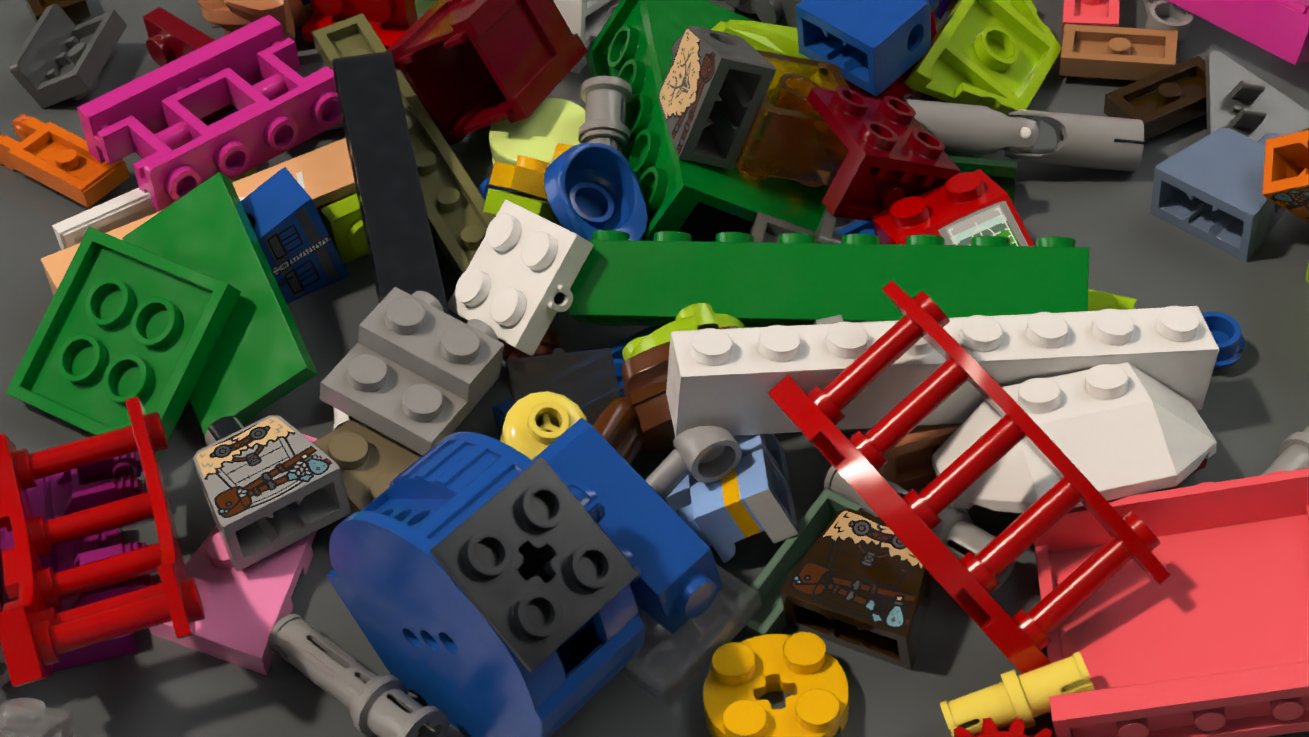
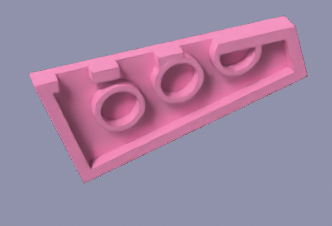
[149,434,318,676]

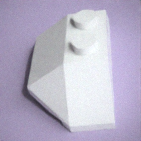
[932,361,1217,513]

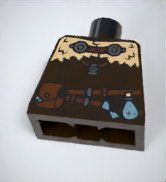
[780,493,936,670]

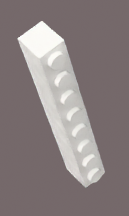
[666,306,1219,437]

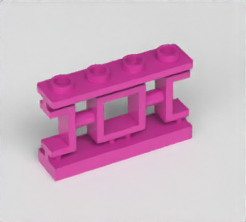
[77,14,342,212]

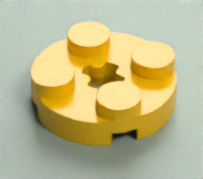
[703,632,849,737]

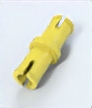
[940,651,1095,737]

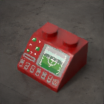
[870,169,1035,246]

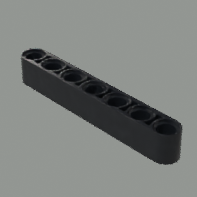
[332,51,449,315]

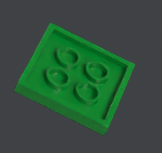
[5,227,241,459]

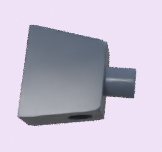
[1150,128,1286,262]

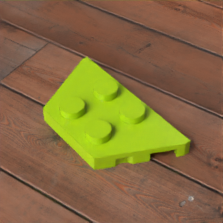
[905,0,1062,117]

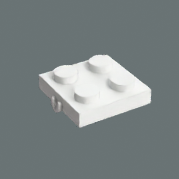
[447,199,594,356]

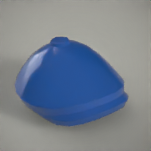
[544,143,648,241]

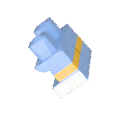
[665,434,799,563]

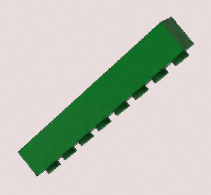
[569,230,1089,328]

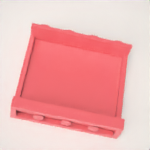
[1034,468,1309,737]

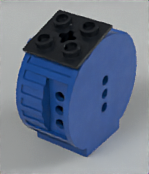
[326,432,645,737]

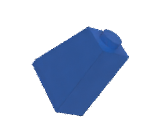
[532,418,723,634]

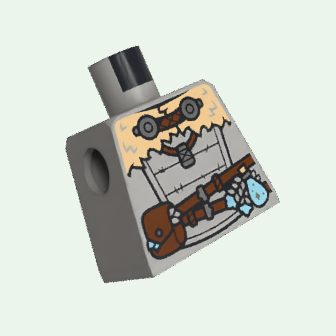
[193,415,351,572]

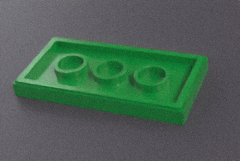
[122,172,318,435]

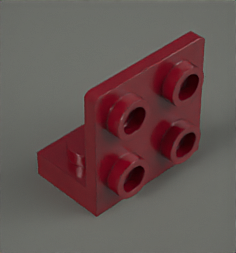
[807,87,961,222]

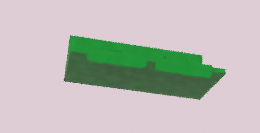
[586,0,834,241]

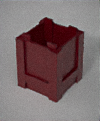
[385,0,588,146]

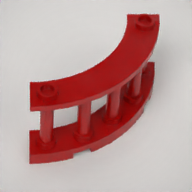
[767,281,1170,674]
[0,396,205,687]

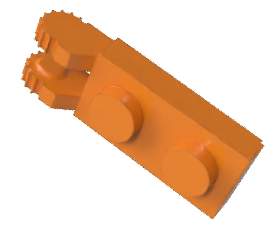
[0,113,130,208]

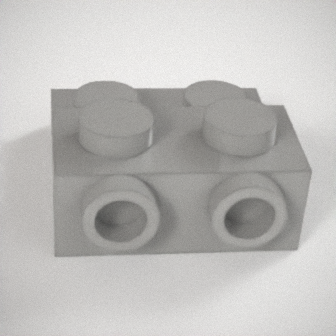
[320,287,504,455]

